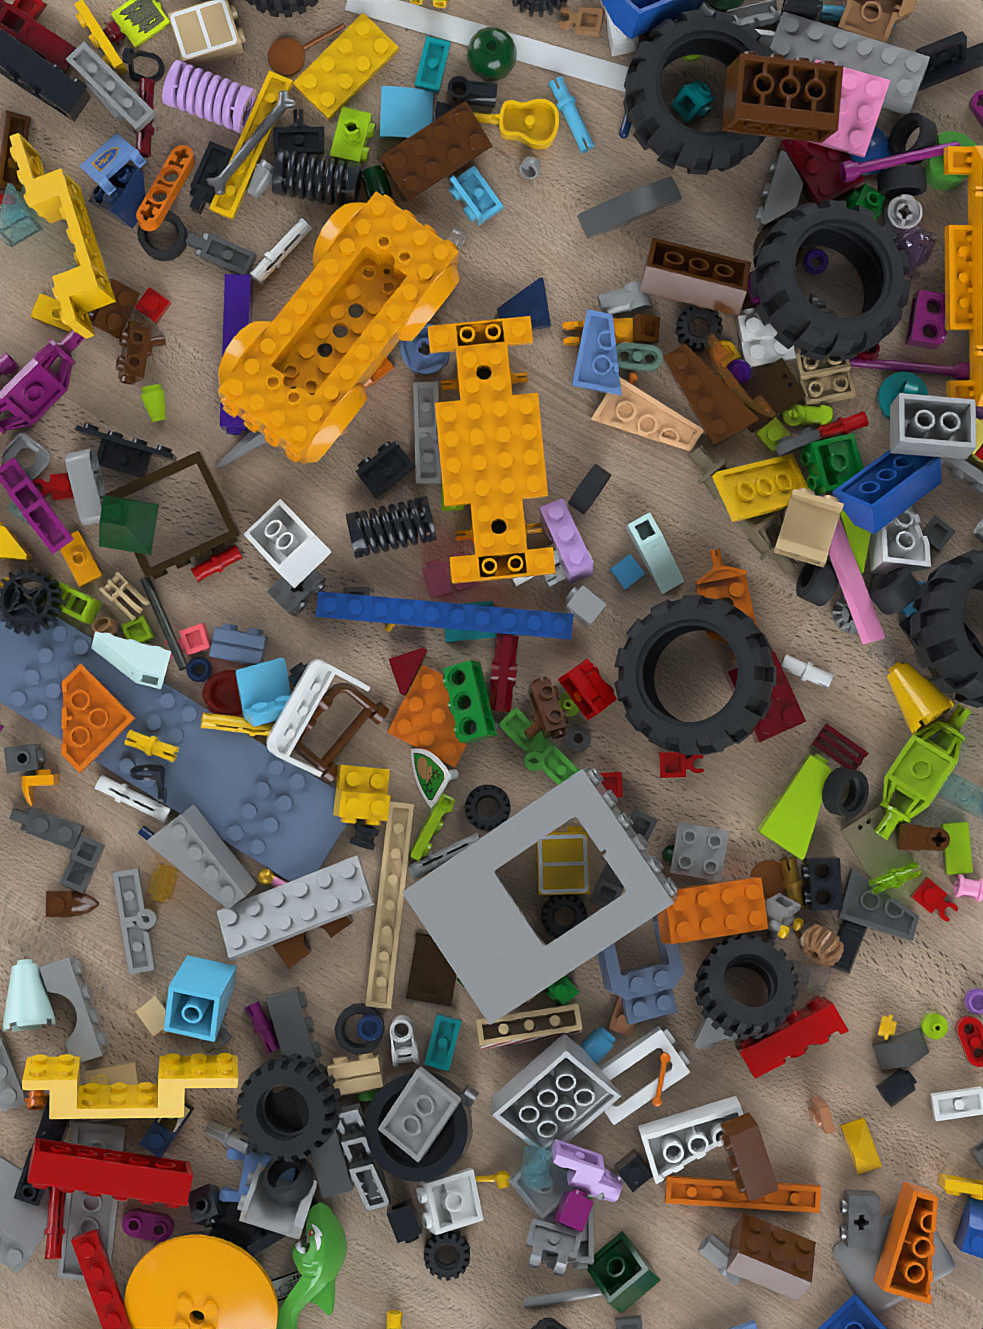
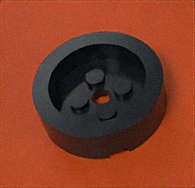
[365,1072,473,1182]

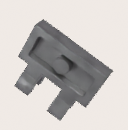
[525,1218,583,1278]

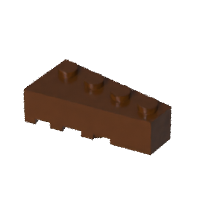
[663,344,759,448]

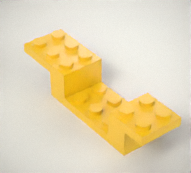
[9,133,116,339]
[22,1053,238,1119]

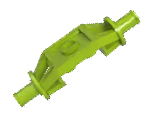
[873,704,972,840]

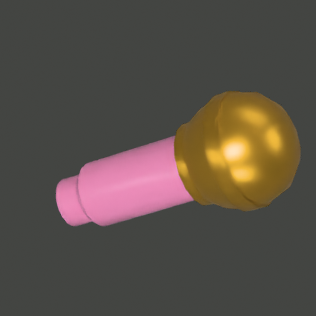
[257,868,288,887]

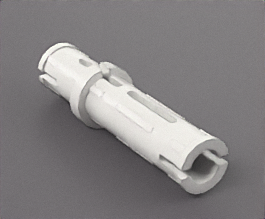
[249,218,312,285]
[95,774,171,823]

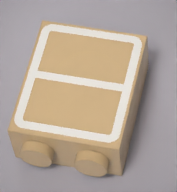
[168,0,246,68]

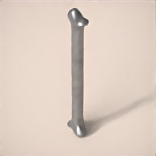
[207,90,297,195]

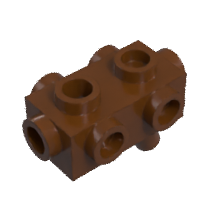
[115,321,166,385]
[524,677,568,739]

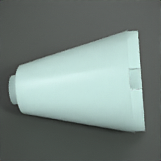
[2,959,56,1031]

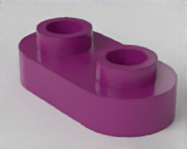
[122,1208,174,1242]

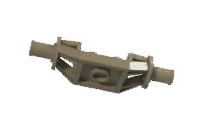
[690,445,798,574]

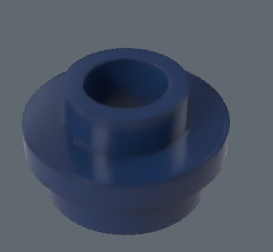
[186,657,212,682]

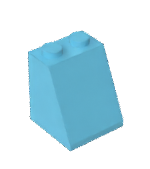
[164,955,237,1042]

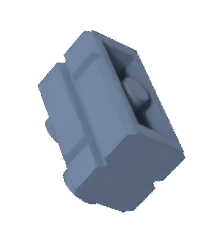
[209,623,268,665]

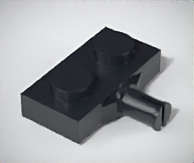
[273,109,325,156]

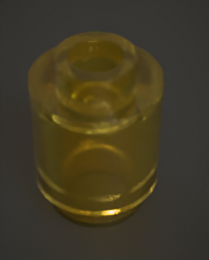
[147,863,179,903]

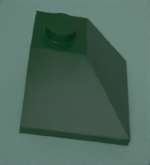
[99,495,159,555]

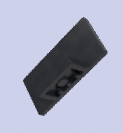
[212,1167,318,1257]

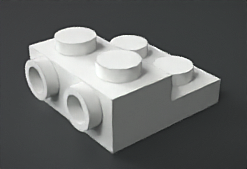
[735,308,796,368]
[416,1168,484,1235]

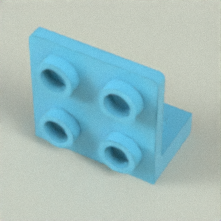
[235,657,291,727]

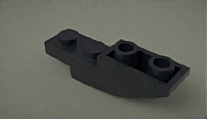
[14,1098,70,1206]

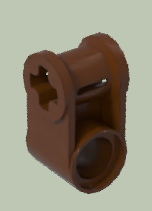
[897,824,950,851]

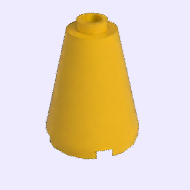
[887,661,955,734]

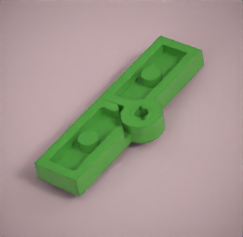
[498,707,580,785]

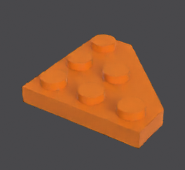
[61,664,136,773]
[387,664,467,767]

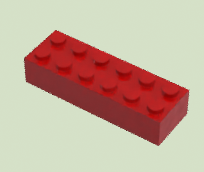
[28,1138,193,1208]

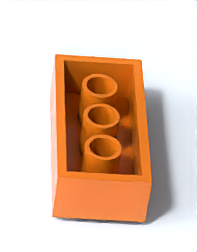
[657,877,769,944]

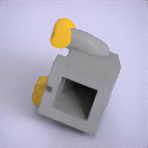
[765,893,804,940]

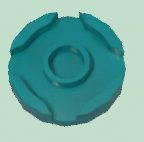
[876,372,929,420]

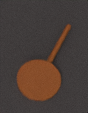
[268,23,345,76]
[750,860,802,939]

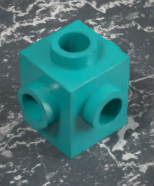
[670,80,716,123]

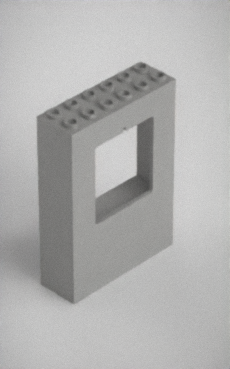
[402,766,678,1025]

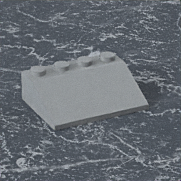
[491,1033,621,1159]
[0,1155,66,1274]

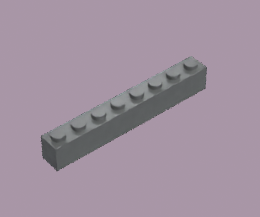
[266,986,355,1199]

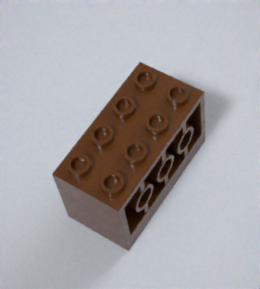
[721,51,843,143]

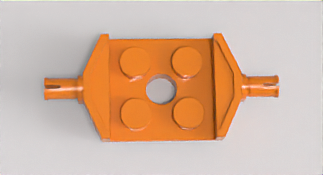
[695,548,759,661]

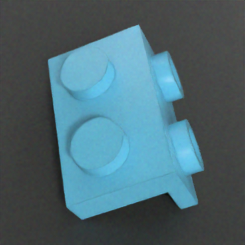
[448,166,504,226]

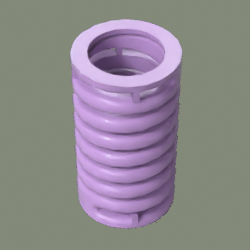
[162,60,257,134]

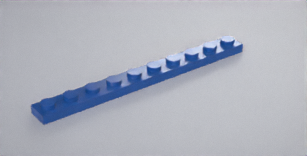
[316,591,574,640]

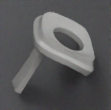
[1,433,51,481]

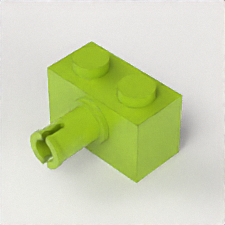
[330,106,376,167]

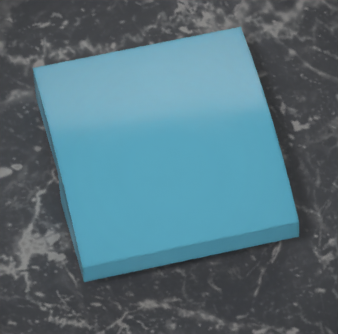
[380,86,434,140]

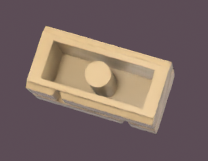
[327,1051,385,1096]

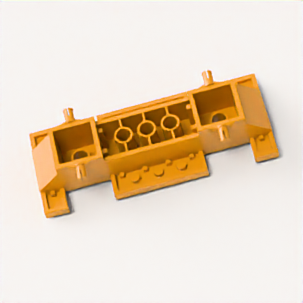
[944,146,983,407]
[427,316,556,584]

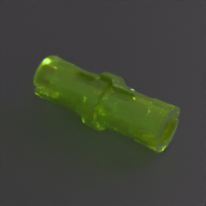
[869,862,921,895]

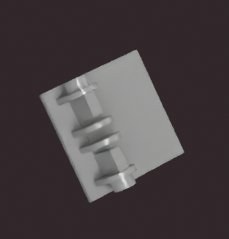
[670,822,729,882]

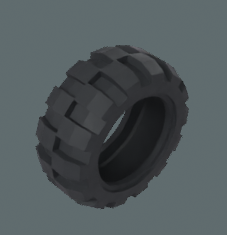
[623,9,774,175]
[750,200,911,362]
[910,550,983,708]
[614,595,776,755]

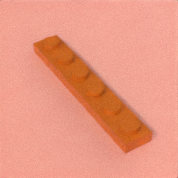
[664,1175,821,1213]

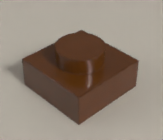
[633,314,660,344]

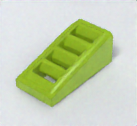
[43,579,102,624]

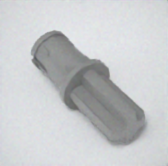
[205,1121,255,1155]

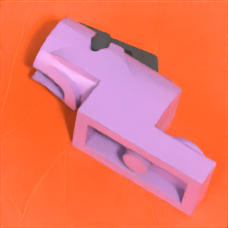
[551,1139,623,1203]

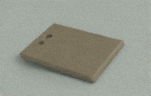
[840,806,914,885]

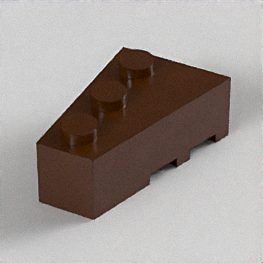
[720,1112,779,1202]

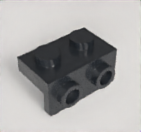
[355,440,416,498]

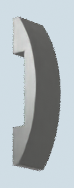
[589,809,658,908]

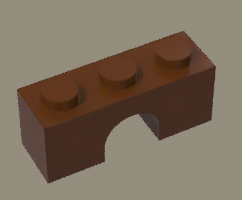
[272,915,354,969]

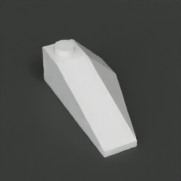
[869,506,931,575]

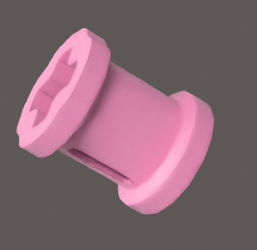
[953,874,983,902]

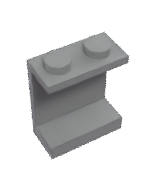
[237,1162,318,1239]

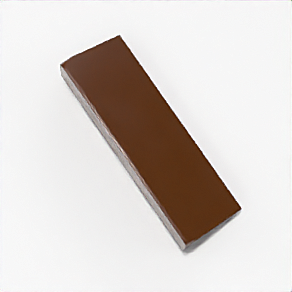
[0,110,31,192]

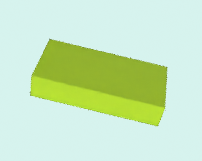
[941,821,973,875]

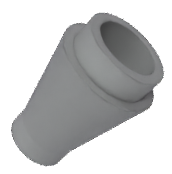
[246,159,274,199]

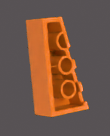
[873,1181,938,1305]

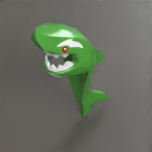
[276,1202,347,1329]

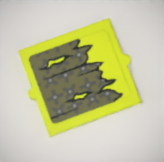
[111,0,171,48]

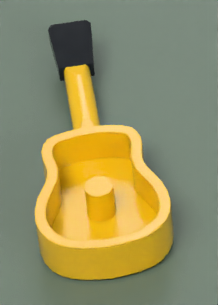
[435,99,559,150]

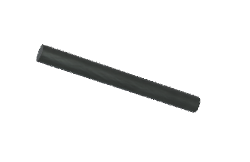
[140,577,189,671]

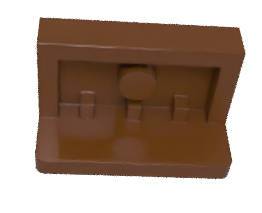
[88,279,140,339]

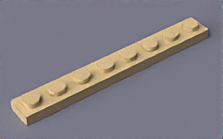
[365,801,415,1009]

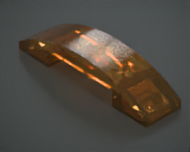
[706,333,777,418]

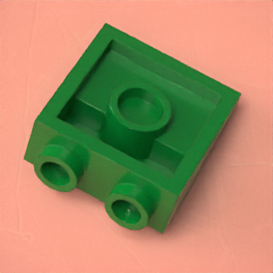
[800,433,864,496]

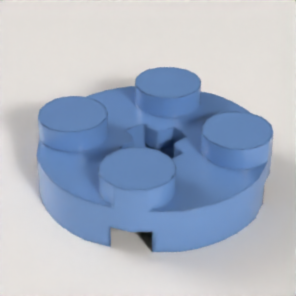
[400,323,451,375]

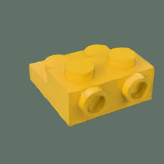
[333,764,391,825]

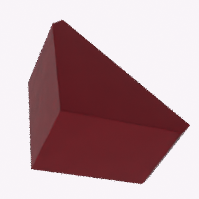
[388,647,428,696]

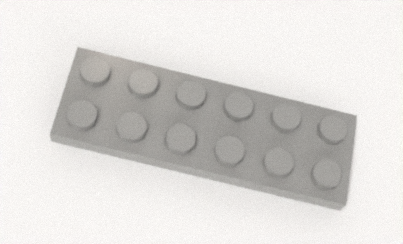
[216,855,375,960]
[57,1120,127,1281]

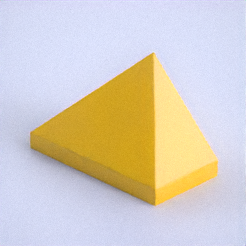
[840,1117,882,1175]

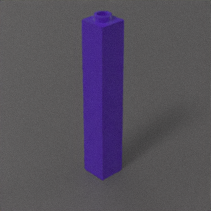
[220,274,253,435]

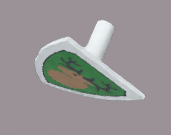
[411,748,459,809]

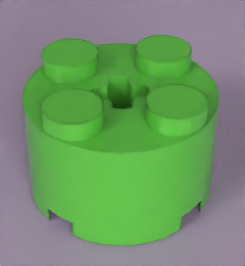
[920,131,977,191]

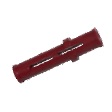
[134,78,155,158]

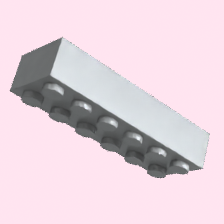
[770,12,930,115]

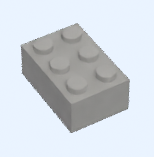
[890,393,976,459]

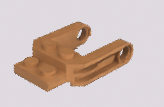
[837,0,917,43]

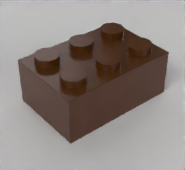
[726,1213,816,1301]

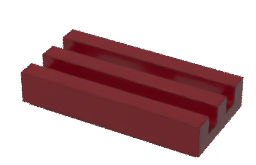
[811,723,869,771]

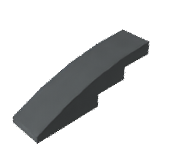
[577,176,682,239]
[338,1103,391,1211]

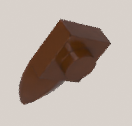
[45,890,99,917]

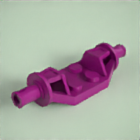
[0,329,86,434]

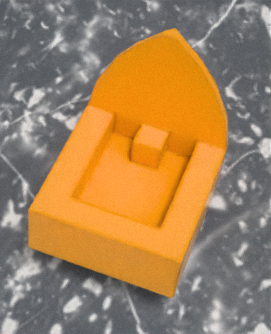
[21,769,60,806]

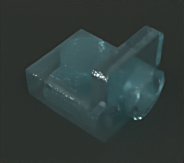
[521,1146,552,1190]

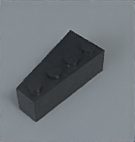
[0,28,91,122]

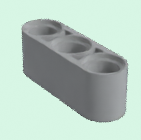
[65,449,106,526]

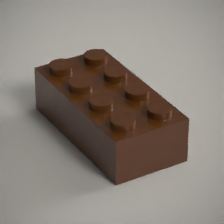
[377,101,492,202]
[639,237,751,316]

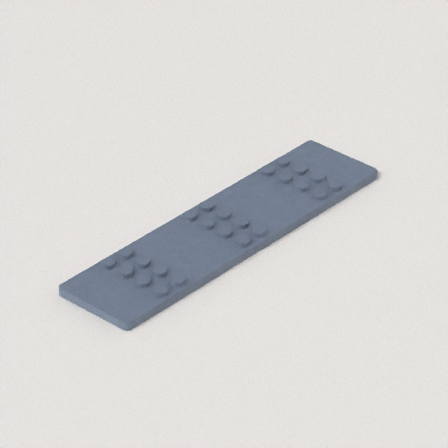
[0,592,348,882]

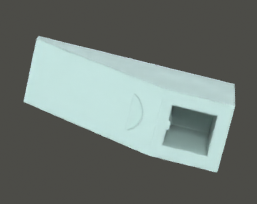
[625,512,685,594]
[92,631,171,689]

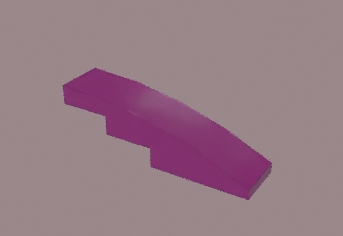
[0,457,74,554]

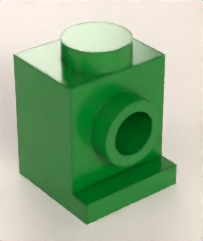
[544,975,579,1006]

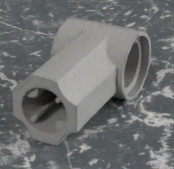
[597,280,651,315]
[698,1233,741,1285]

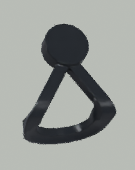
[122,46,165,82]
[130,764,167,804]

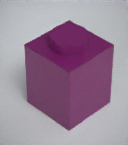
[553,1188,594,1232]

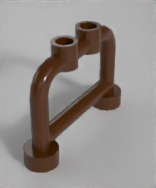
[293,683,389,783]

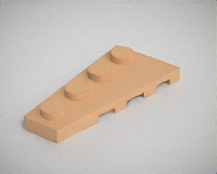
[591,377,704,452]

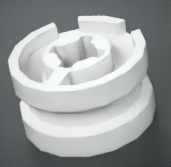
[883,194,923,234]

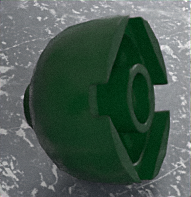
[467,27,517,81]

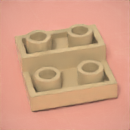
[795,353,856,406]

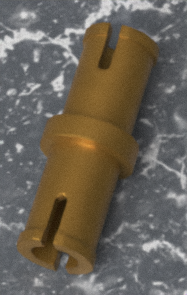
[780,856,806,909]

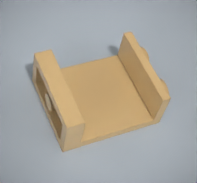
[774,488,844,567]

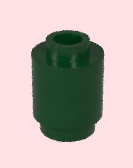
[361,165,393,201]

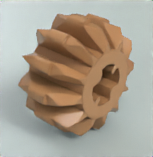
[799,924,844,968]

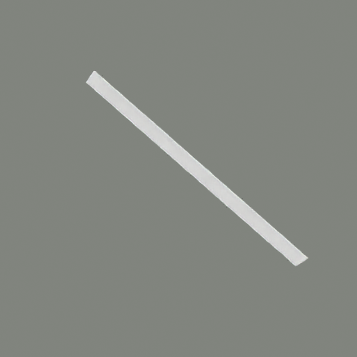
[345,0,628,92]

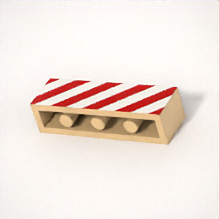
[476,1004,583,1049]

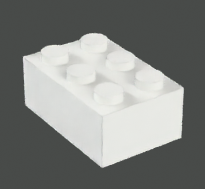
[244,499,331,588]

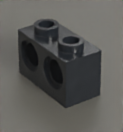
[801,856,843,911]

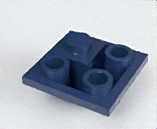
[88,164,146,229]

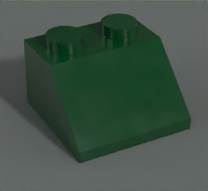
[587,1231,661,1314]

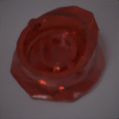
[201,670,243,717]

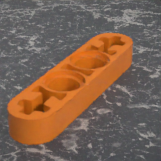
[136,145,195,231]

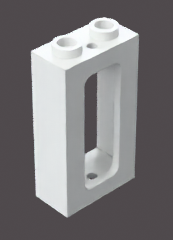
[599,1025,690,1125]

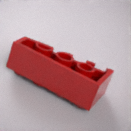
[736,996,849,1079]

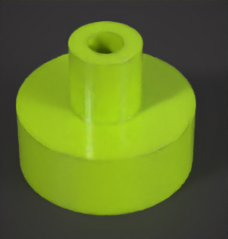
[558,692,579,717]
[920,1012,948,1040]

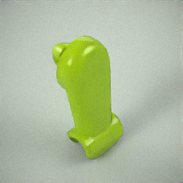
[783,404,834,427]

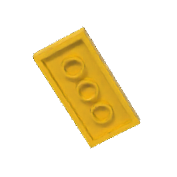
[292,13,399,121]
[712,454,809,522]

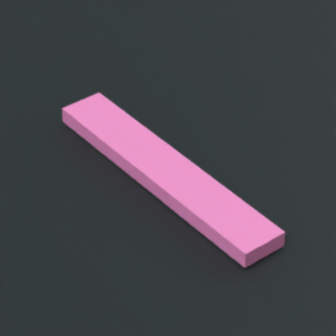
[822,495,885,645]

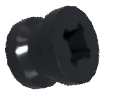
[349,823,380,850]

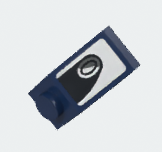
[139,1102,194,1158]

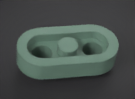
[616,342,663,372]

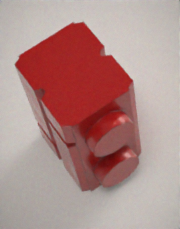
[558,658,617,721]

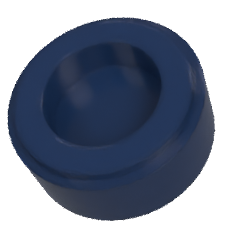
[357,1014,383,1041]

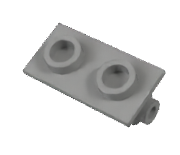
[727,0,782,29]

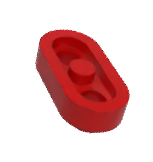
[955,1016,983,1067]

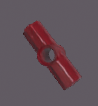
[490,634,519,712]

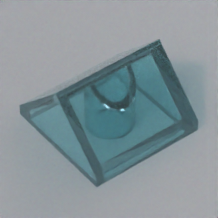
[0,183,43,247]

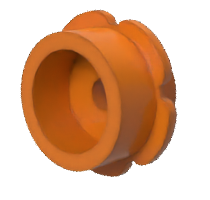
[24,1090,50,1111]

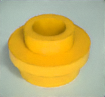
[878,1014,897,1040]

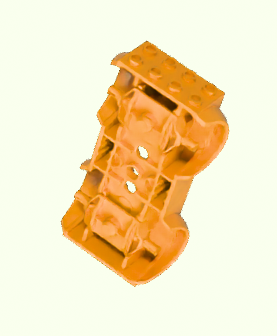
[218,191,461,465]

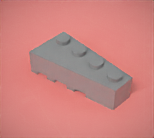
[146,804,257,909]

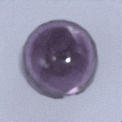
[894,227,937,280]

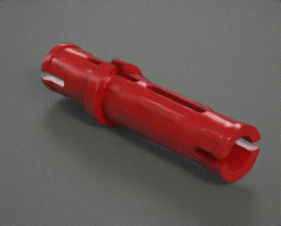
[44,1186,66,1260]

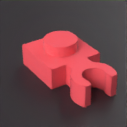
[164,623,212,657]

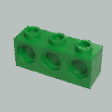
[443,660,497,744]

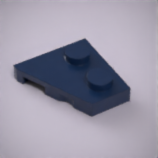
[497,277,551,330]

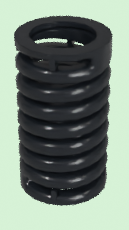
[272,148,363,207]
[346,496,437,559]

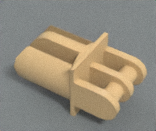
[99,571,150,621]

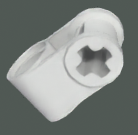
[390,1015,420,1067]

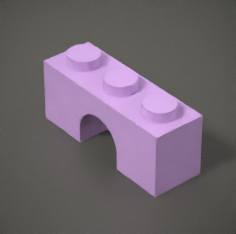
[539,498,593,585]

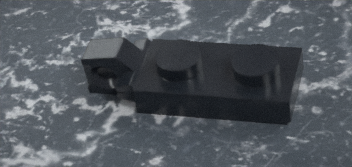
[190,141,234,215]

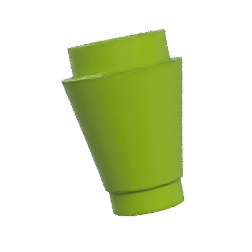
[140,384,167,423]

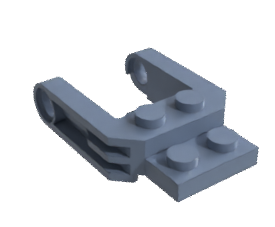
[590,912,684,1025]

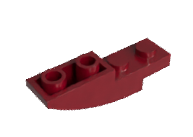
[0,0,77,72]

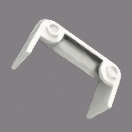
[267,659,371,777]

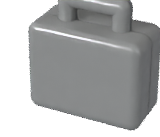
[832,1211,955,1315]

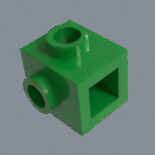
[845,183,885,221]

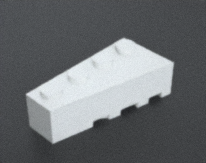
[638,1096,743,1184]

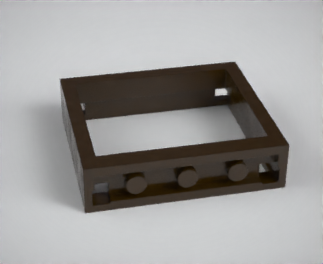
[105,451,241,580]

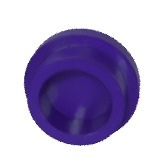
[726,359,752,385]

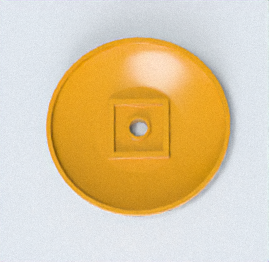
[124,1235,279,1329]

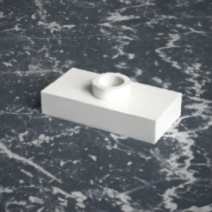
[930,1086,983,1121]

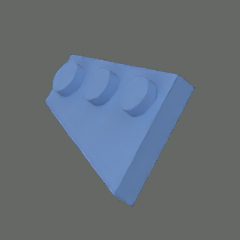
[571,309,622,396]

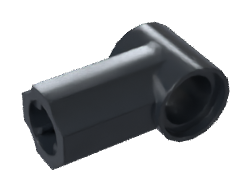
[447,76,497,108]

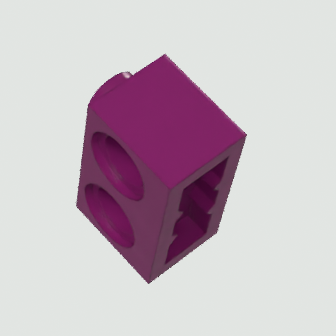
[905,290,947,350]

